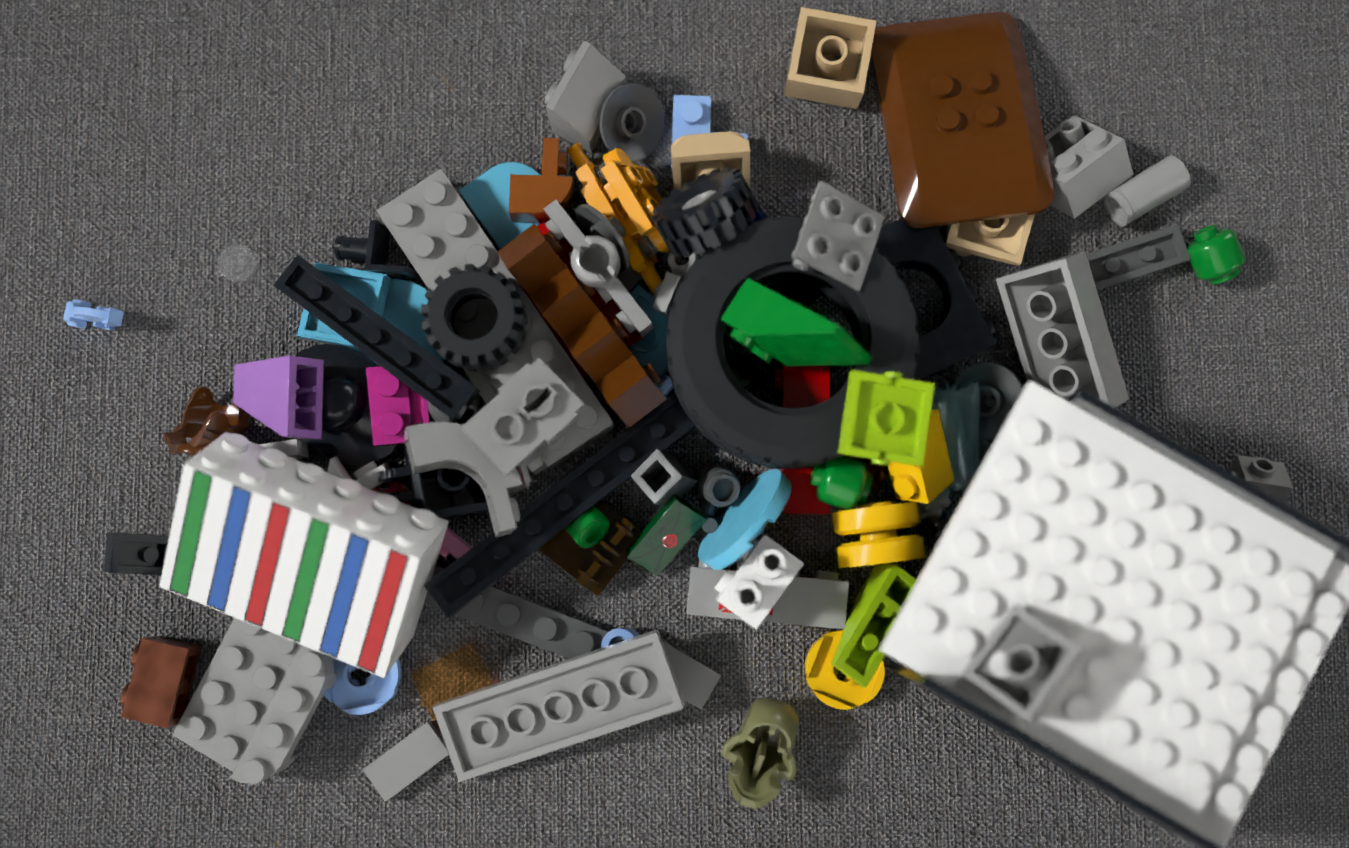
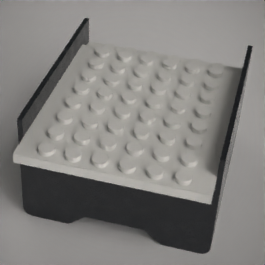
[879,381,1349,848]

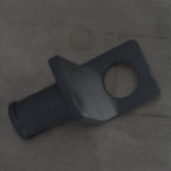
[334,220,420,280]

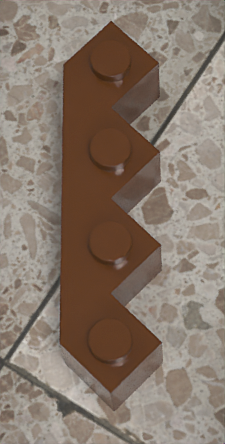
[497,224,667,428]

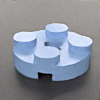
[324,657,401,715]

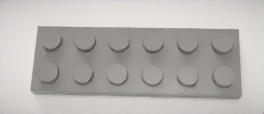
[432,629,685,782]

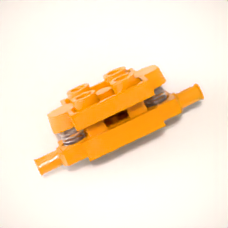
[567,143,669,293]

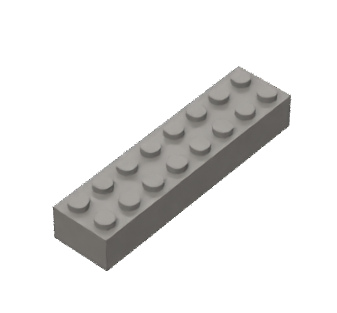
[376,169,615,470]

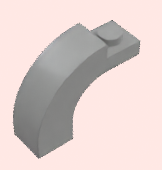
[404,422,522,537]

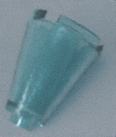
[931,380,980,490]

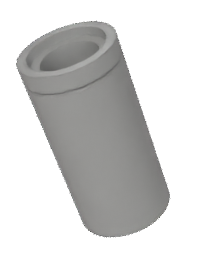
[1103,155,1191,227]

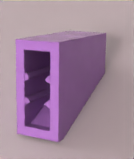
[233,355,324,440]

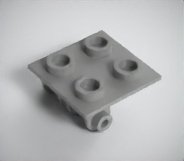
[791,181,885,291]

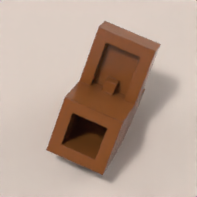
[509,138,574,223]

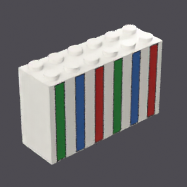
[159,432,449,678]

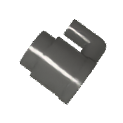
[696,464,740,533]

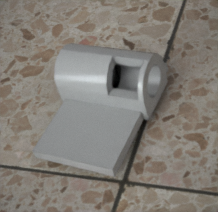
[461,358,584,476]

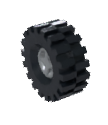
[651,167,759,257]

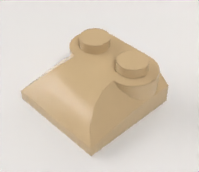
[671,131,750,190]
[944,214,1035,266]

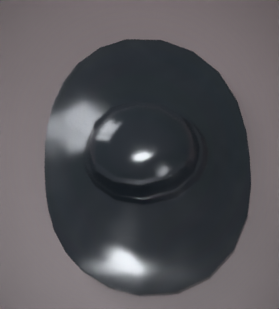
[296,344,399,466]

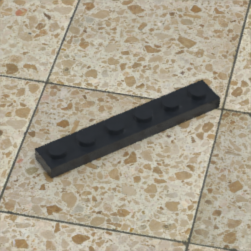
[273,255,481,422]

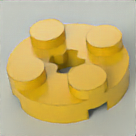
[804,629,885,710]

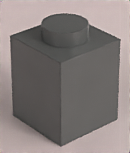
[631,448,699,506]

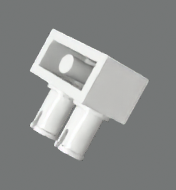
[714,534,804,629]

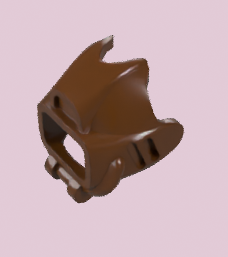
[163,386,251,455]

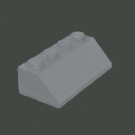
[996,251,1129,408]

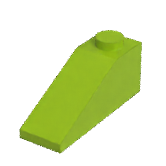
[831,564,917,688]

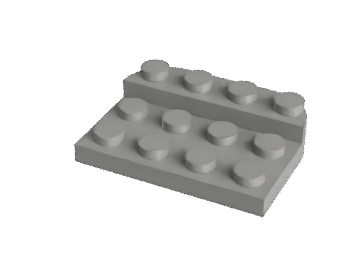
[172,617,337,785]

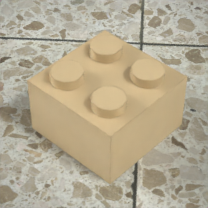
[784,7,877,109]

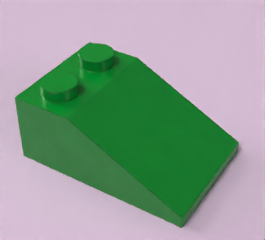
[721,278,873,366]

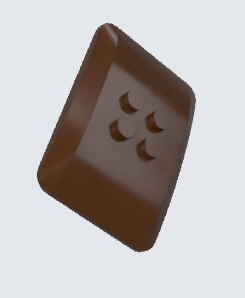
[871,12,1054,228]

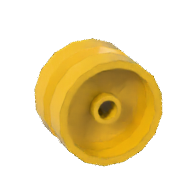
[831,501,926,568]

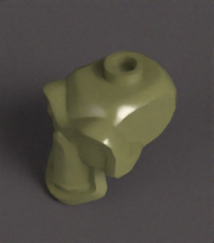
[720,697,799,809]

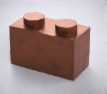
[120,636,202,728]

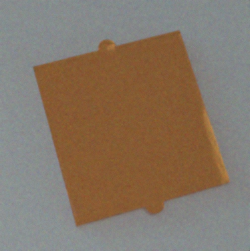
[410,642,493,732]

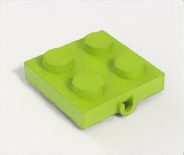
[838,370,935,466]

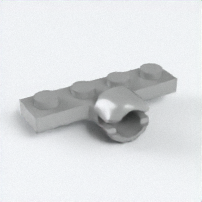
[544,200,654,337]

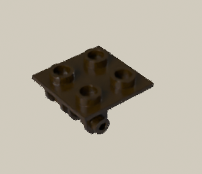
[539,501,642,596]

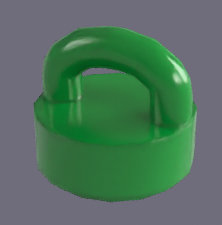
[566,507,610,548]

